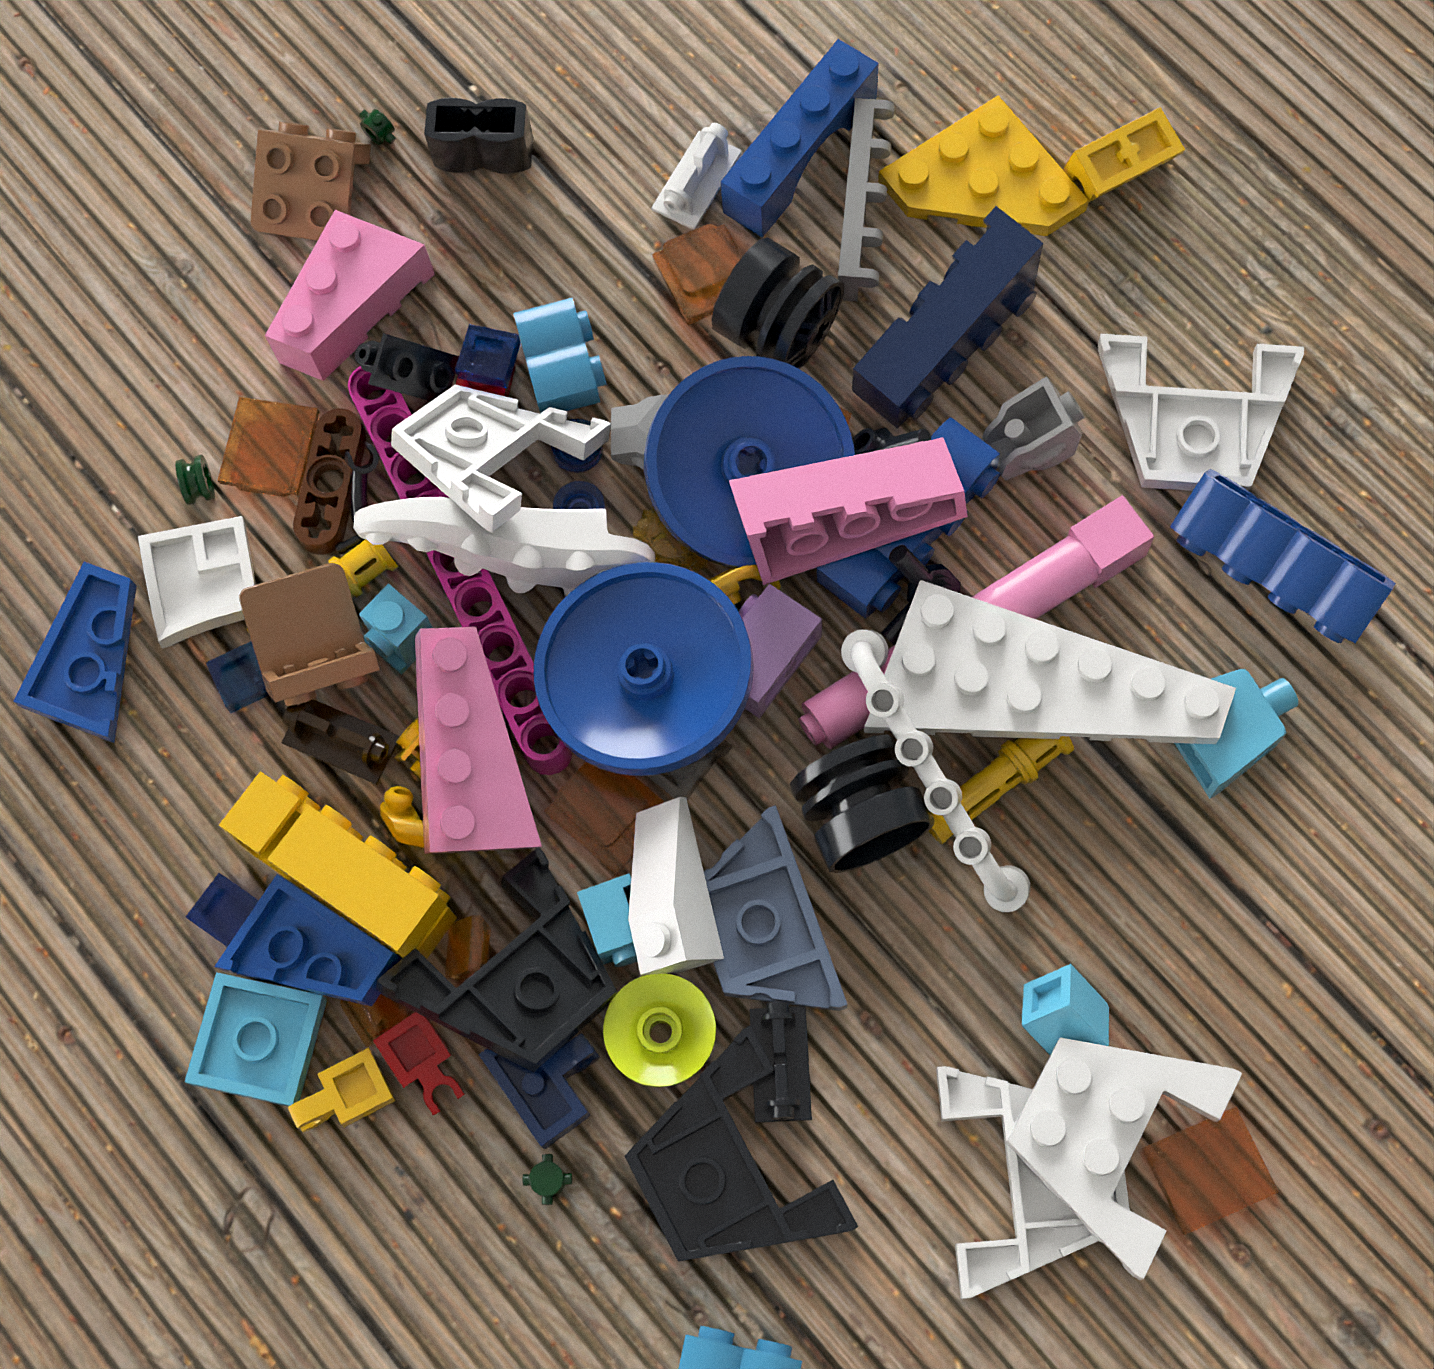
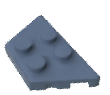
[704,805,848,1011]

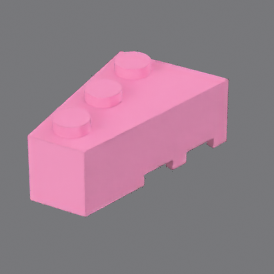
[265,210,435,381]

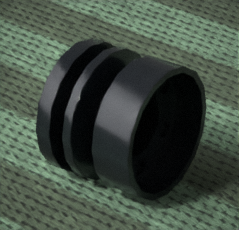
[711,237,844,369]
[790,734,935,873]

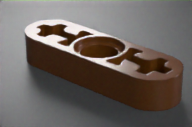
[293,408,366,555]

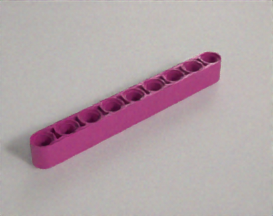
[347,366,573,775]

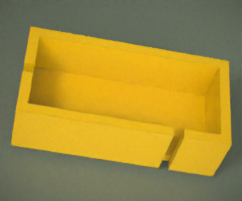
[219,771,457,959]

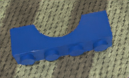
[720,39,879,238]

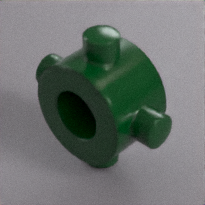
[359,109,396,145]
[522,1154,573,1205]

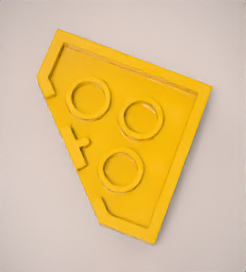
[878,95,1089,236]

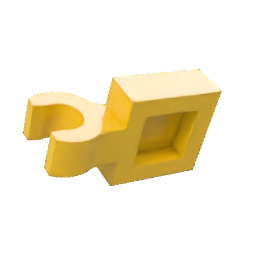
[288,1047,395,1133]

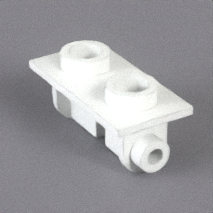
[651,123,742,230]

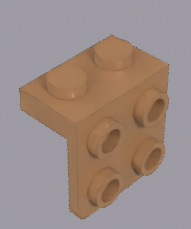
[250,121,371,241]
[239,563,380,706]

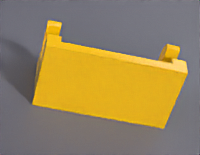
[1063,107,1185,202]

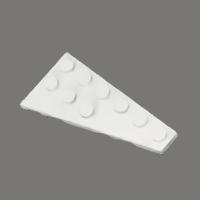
[864,580,1236,744]

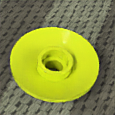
[603,973,716,1087]

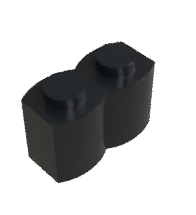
[424,98,534,174]

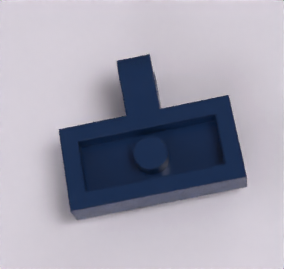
[478,1033,600,1149]

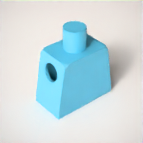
[1174,669,1298,799]

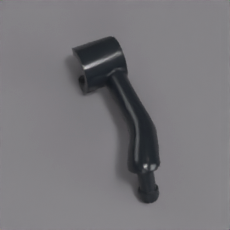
[335,442,379,555]

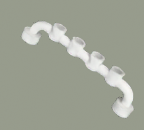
[841,629,1030,912]

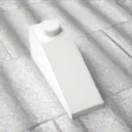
[628,797,724,975]

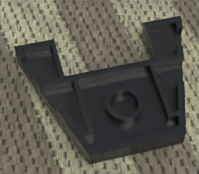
[376,847,617,1072]
[624,1025,858,1262]

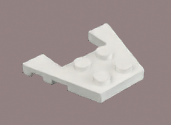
[1098,334,1304,491]
[391,385,611,533]
[1006,1038,1242,1280]
[936,1066,1130,1299]

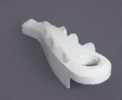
[353,497,655,597]

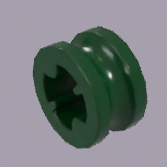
[175,455,215,505]

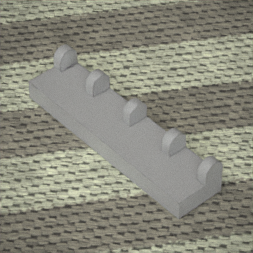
[838,98,895,301]

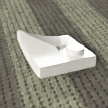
[138,516,256,648]

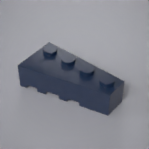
[852,206,1043,429]

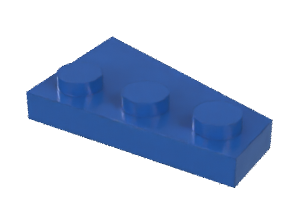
[13,562,137,743]
[214,874,403,1006]

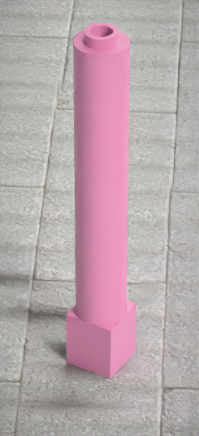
[798,495,1154,749]

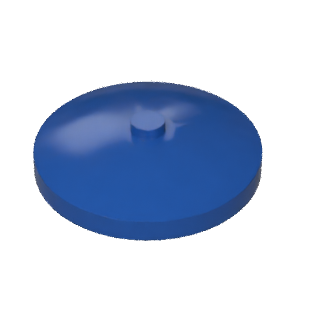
[644,356,855,568]
[534,562,754,776]

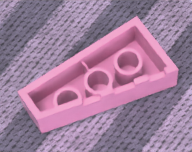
[729,438,968,585]
[415,627,542,854]

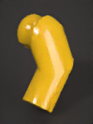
[380,786,424,848]

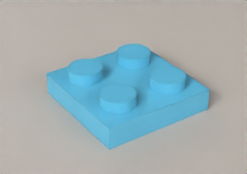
[185,972,327,1107]

